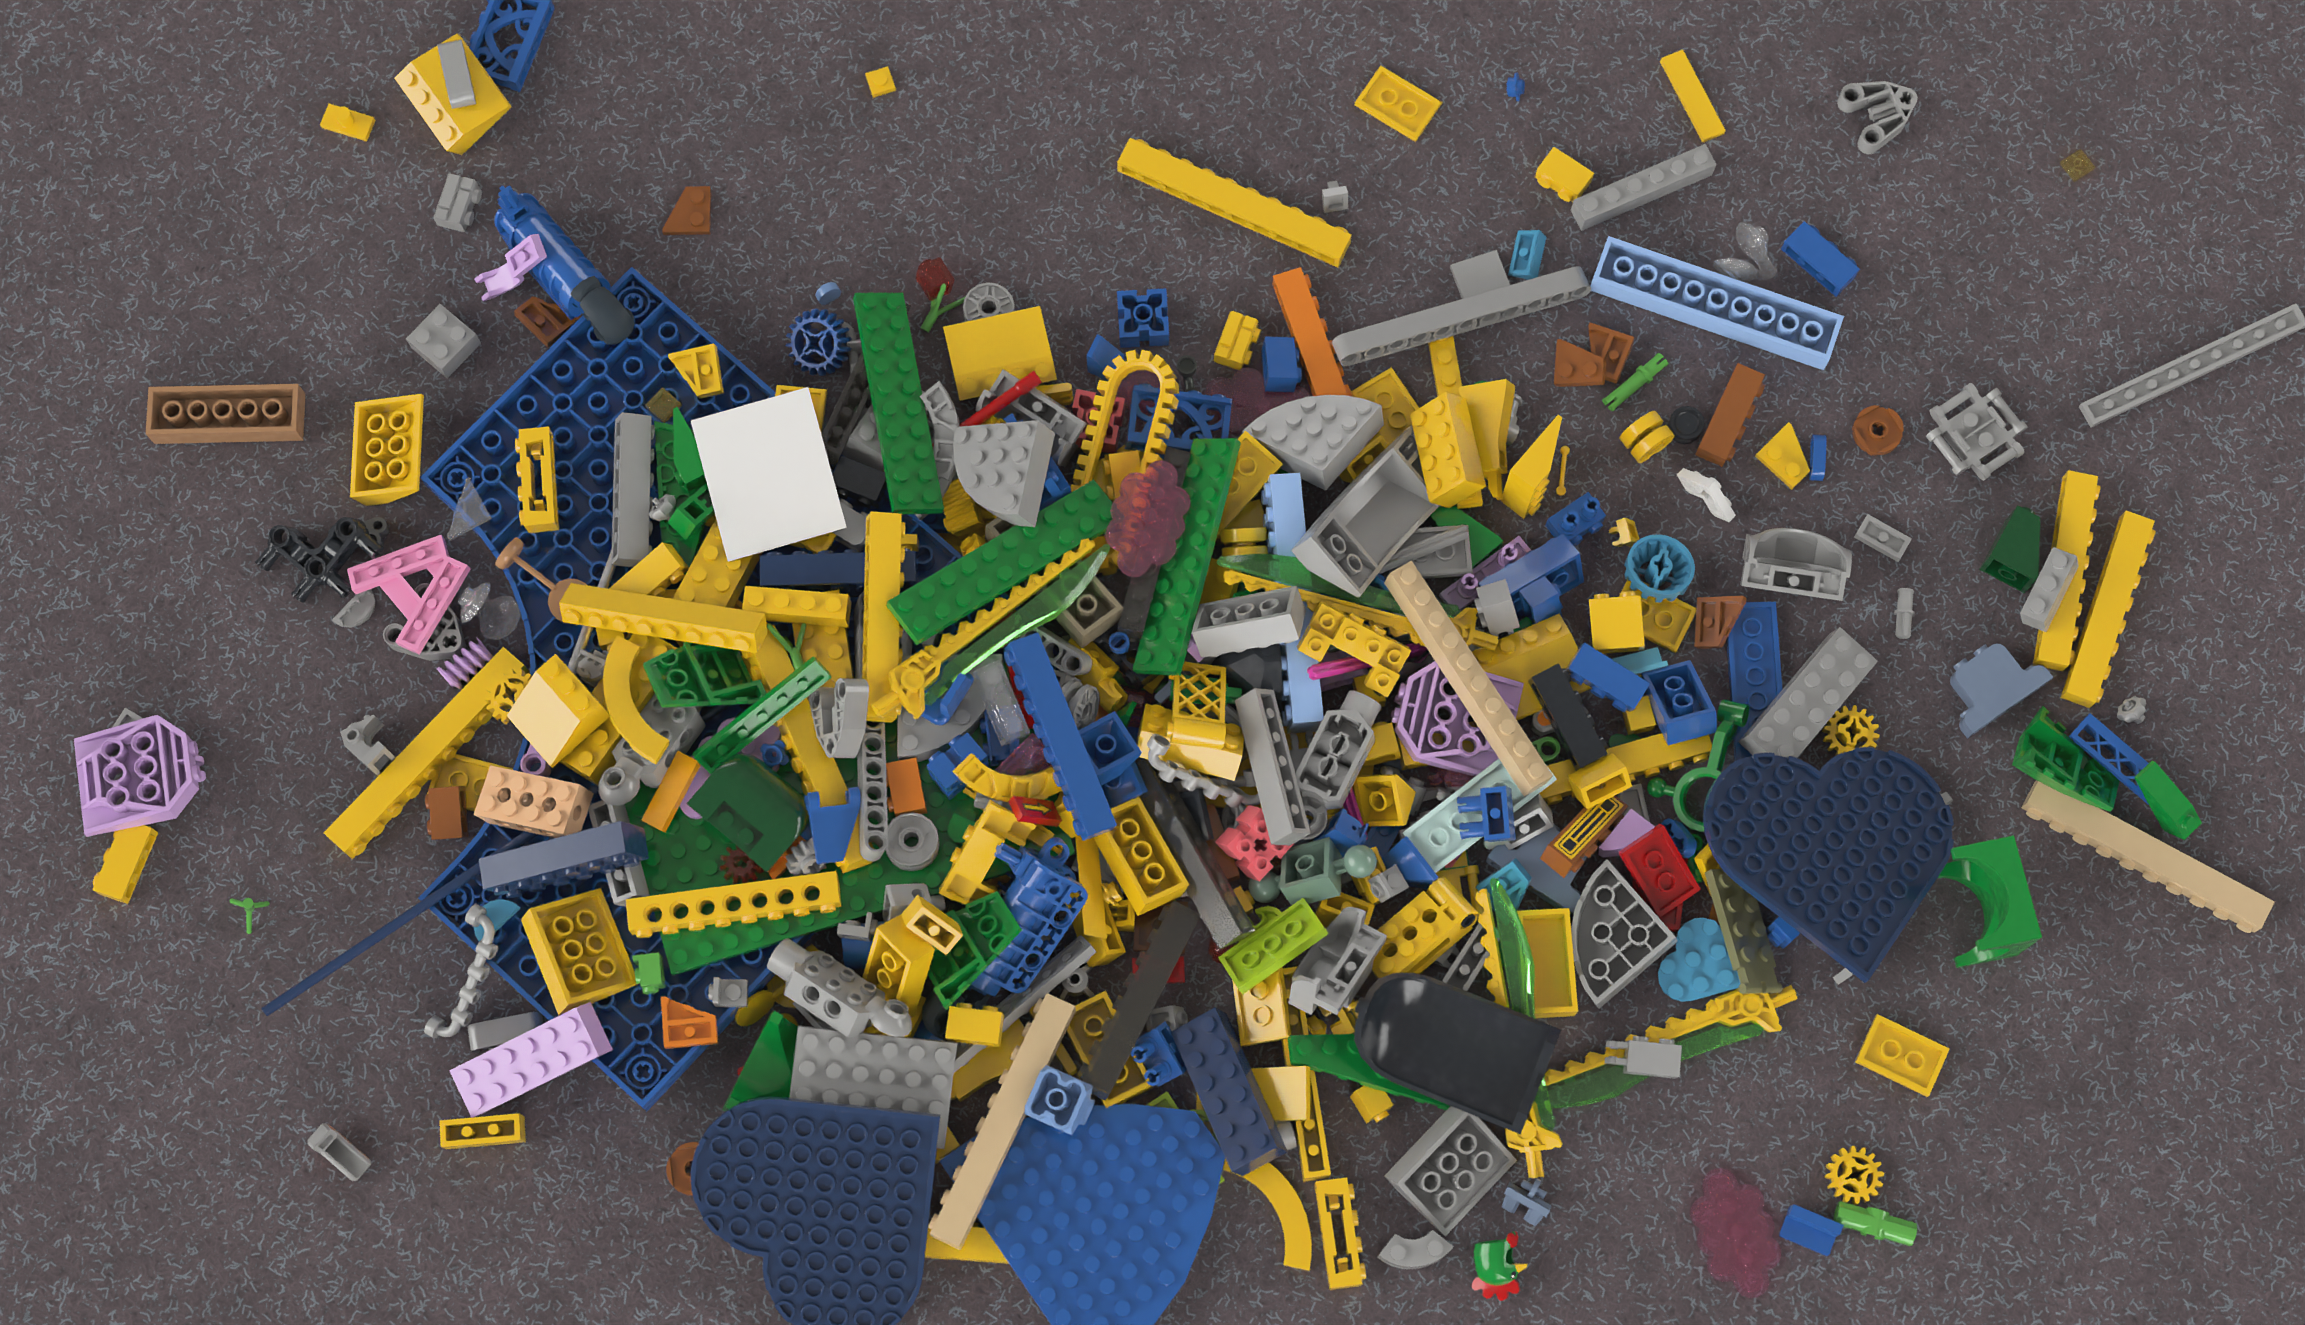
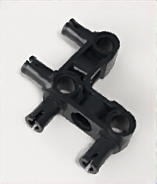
[255,517,384,603]

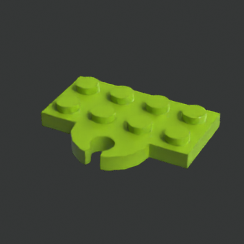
[1218,898,1329,994]

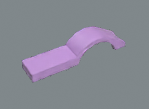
[475,234,547,301]

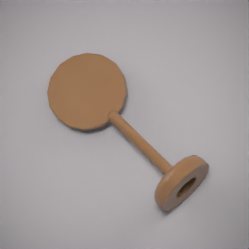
[495,537,588,624]

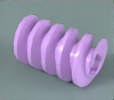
[436,638,493,690]

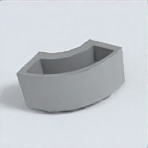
[1377,1230,1453,1269]

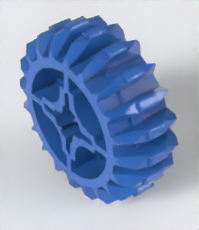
[786,309,852,376]

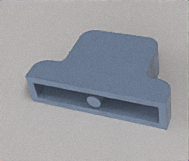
[1950,644,2053,739]
[1486,824,1586,918]

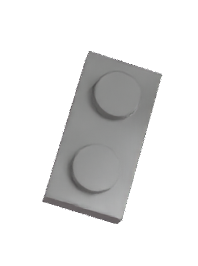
[1854,514,1912,562]

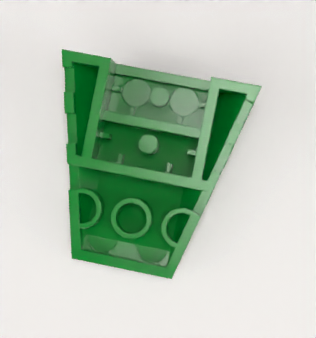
[643,642,767,708]
[2012,706,2119,812]
[928,891,1022,1010]

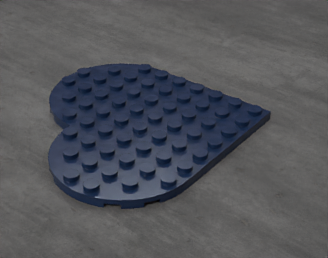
[1703,747,1954,983]
[691,1097,940,1325]

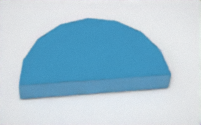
[474,899,520,942]

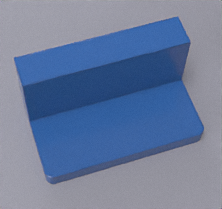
[1779,1204,1843,1256]

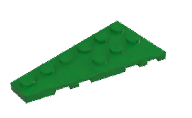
[654,421,706,580]
[1287,1034,1449,1110]

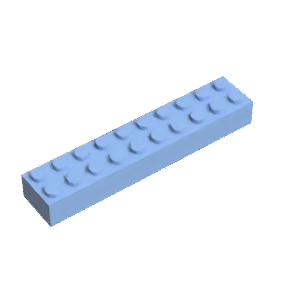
[1591,236,1844,370]
[1261,473,1324,734]

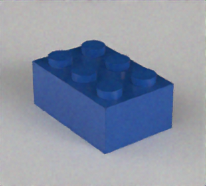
[1642,660,1717,745]

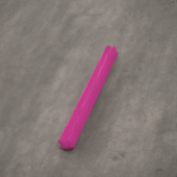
[1307,643,1428,680]

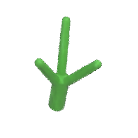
[920,284,966,333]
[767,623,806,670]
[230,898,270,934]

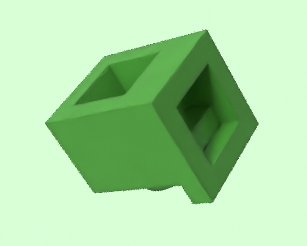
[633,952,665,994]

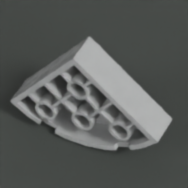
[1242,395,1384,491]
[953,420,1055,527]
[897,654,1003,762]
[1571,859,1678,1009]

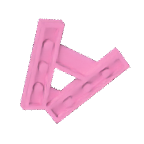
[347,535,471,655]

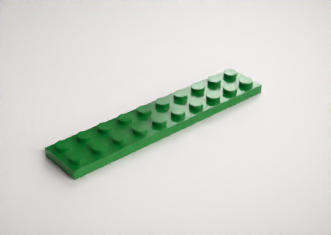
[853,293,944,514]
[1133,438,1241,676]
[886,479,1124,645]

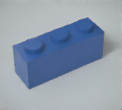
[1781,221,1860,297]
[1566,642,1650,712]

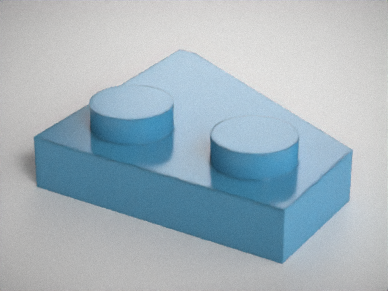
[1476,858,1532,926]

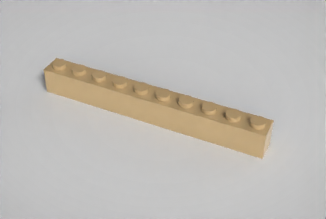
[1384,561,1553,797]
[2021,780,2274,933]
[928,993,1076,1250]

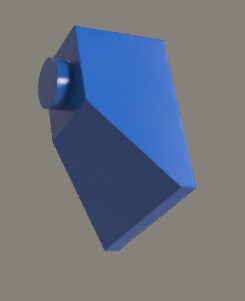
[1078,711,1142,786]
[1382,836,1438,889]

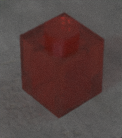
[916,257,954,301]

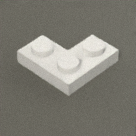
[1677,468,1736,522]

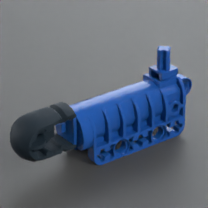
[494,186,635,345]
[922,837,1088,1040]

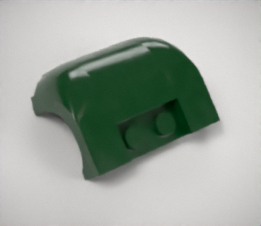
[686,753,810,872]

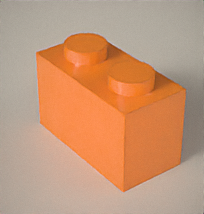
[886,758,927,817]

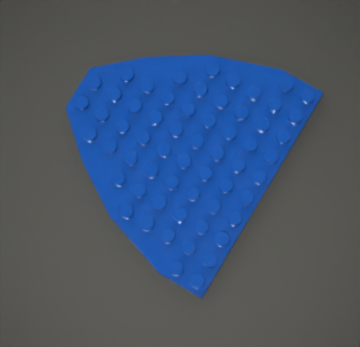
[939,1104,1225,1325]

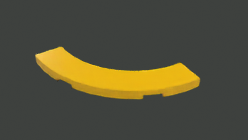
[603,635,669,764]
[952,753,1063,802]
[1223,1158,1312,1271]

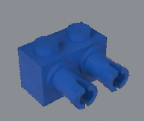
[1545,492,1606,547]
[1457,786,1516,842]
[1131,1021,1187,1087]

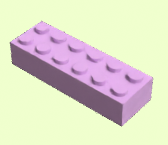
[450,1002,613,1118]

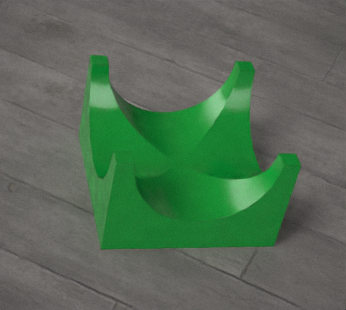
[1938,836,2042,968]
[722,1011,798,1111]

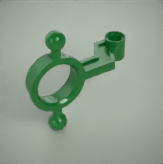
[1647,699,1749,832]

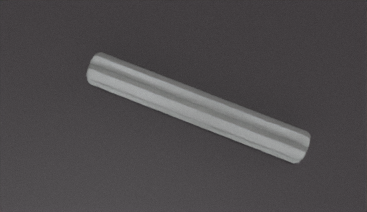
[1379,524,1469,574]

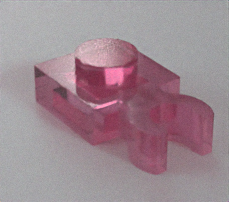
[1428,765,1473,787]

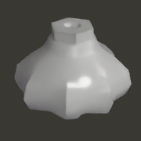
[649,494,676,521]
[2117,696,2146,724]

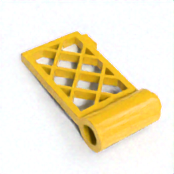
[1166,662,1226,750]

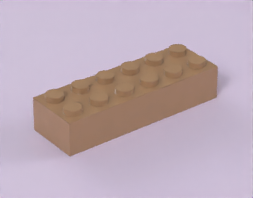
[146,384,305,444]

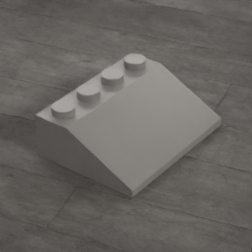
[1385,1106,1517,1236]

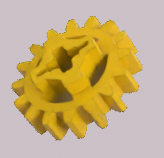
[484,668,532,724]
[1822,705,1880,756]
[1824,1146,1884,1205]

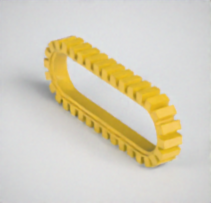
[1071,350,1179,574]

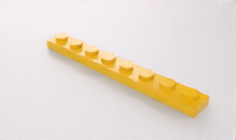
[1428,336,1483,509]

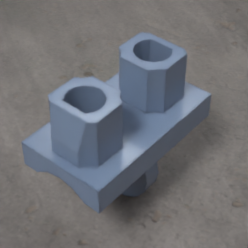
[1502,1178,1551,1226]

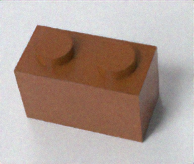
[425,786,469,840]

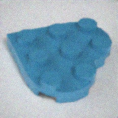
[1658,918,1741,1002]

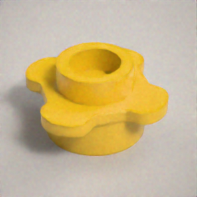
[1102,881,1124,906]

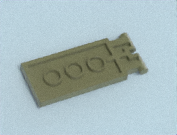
[1705,869,1782,994]

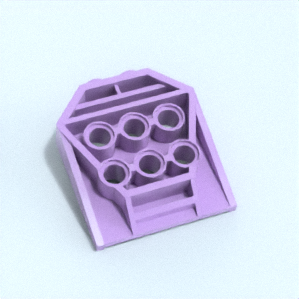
[1391,661,1524,776]
[74,715,206,837]

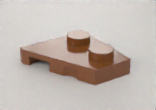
[1694,596,1747,649]

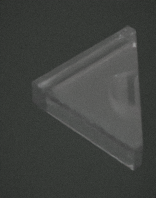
[447,477,492,541]

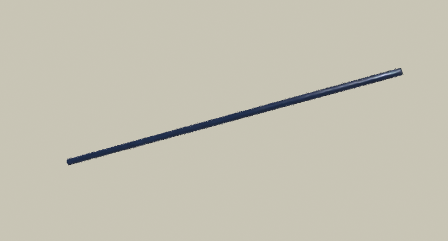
[262,705,731,1017]

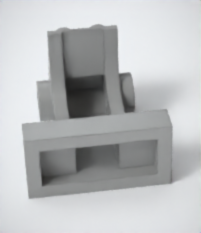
[340,715,396,777]

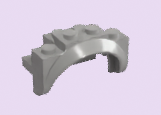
[975,370,1087,467]
[1740,528,1852,601]
[1288,907,1387,1015]

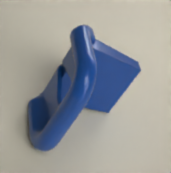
[921,660,974,725]

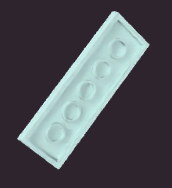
[1402,759,1557,873]

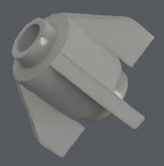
[1059,964,1095,1001]

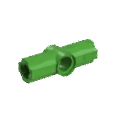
[1833,1201,1917,1246]

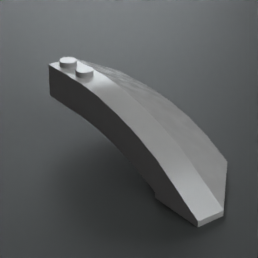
[1291,425,1440,598]

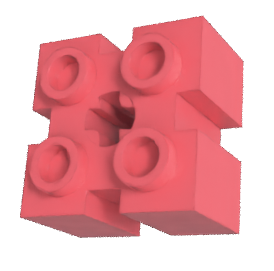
[1072,389,1125,454]
[1215,805,1294,881]

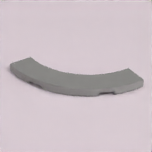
[915,381,960,521]

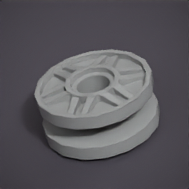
[963,282,1015,322]
[1061,680,1100,730]
[885,812,940,871]

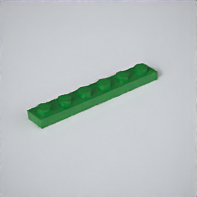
[693,656,832,774]

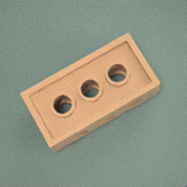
[474,765,594,838]

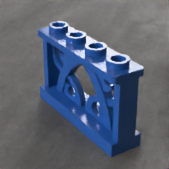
[470,0,555,92]
[1125,383,1232,458]

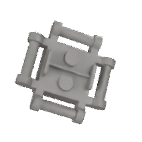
[1926,383,2028,481]

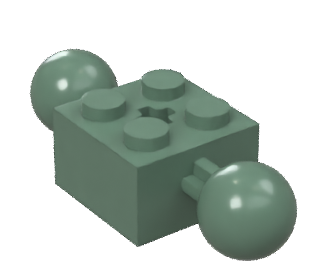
[1248,837,1377,906]

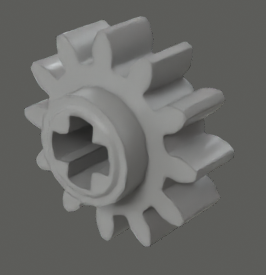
[786,837,827,876]

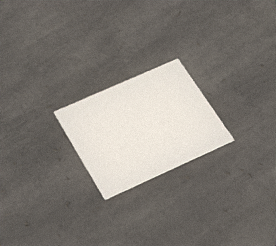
[691,387,847,562]

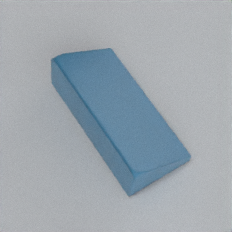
[1508,230,1546,280]

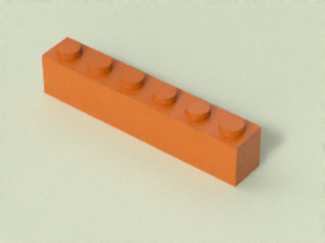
[1272,267,1352,396]

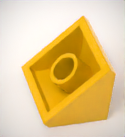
[1354,774,1416,826]

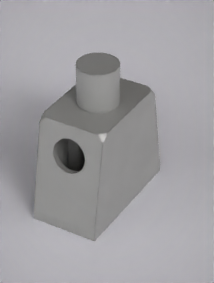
[882,883,945,923]

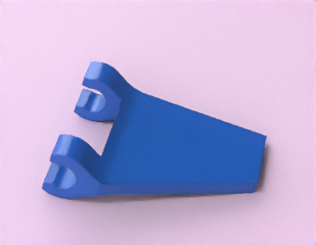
[804,787,861,864]

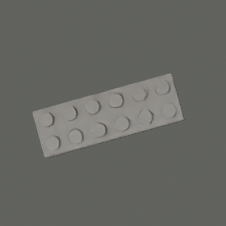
[1738,627,1878,758]

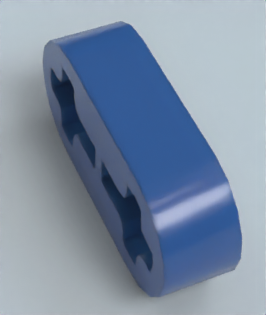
[1809,434,1826,481]
[1661,818,1697,859]

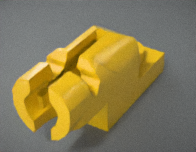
[1068,638,1128,714]

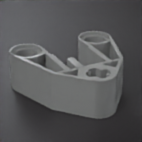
[1837,81,1918,154]
[383,583,466,661]
[809,678,869,758]

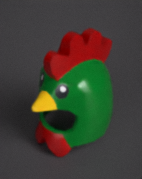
[1472,1231,1528,1301]

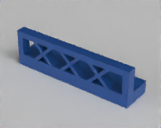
[2069,713,2149,805]

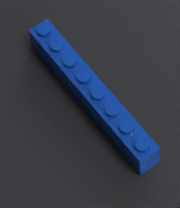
[1004,632,1117,841]

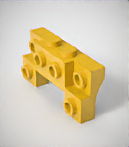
[1297,600,1411,697]
[939,800,1036,905]

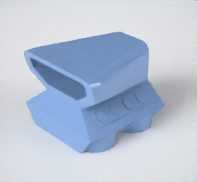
[1025,1065,1095,1135]

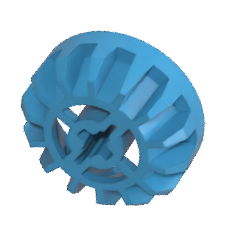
[1624,535,1695,603]

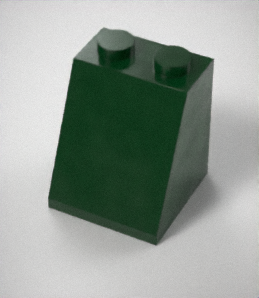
[1979,505,2040,593]

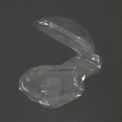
[1712,222,1777,282]
[458,582,520,640]

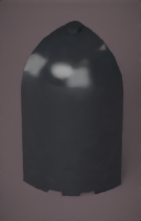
[1354,973,1562,1134]

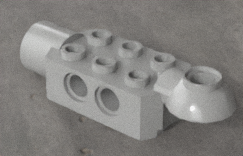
[1295,690,1381,839]
[598,694,706,806]
[767,938,912,1037]

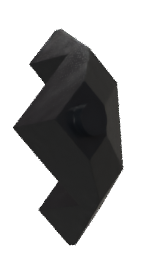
[1206,643,1282,717]

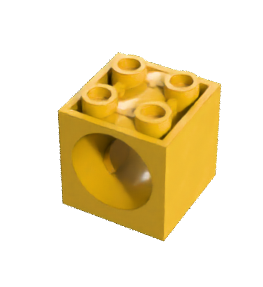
[1589,591,1645,654]

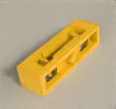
[515,426,559,533]
[1315,1177,1366,1290]

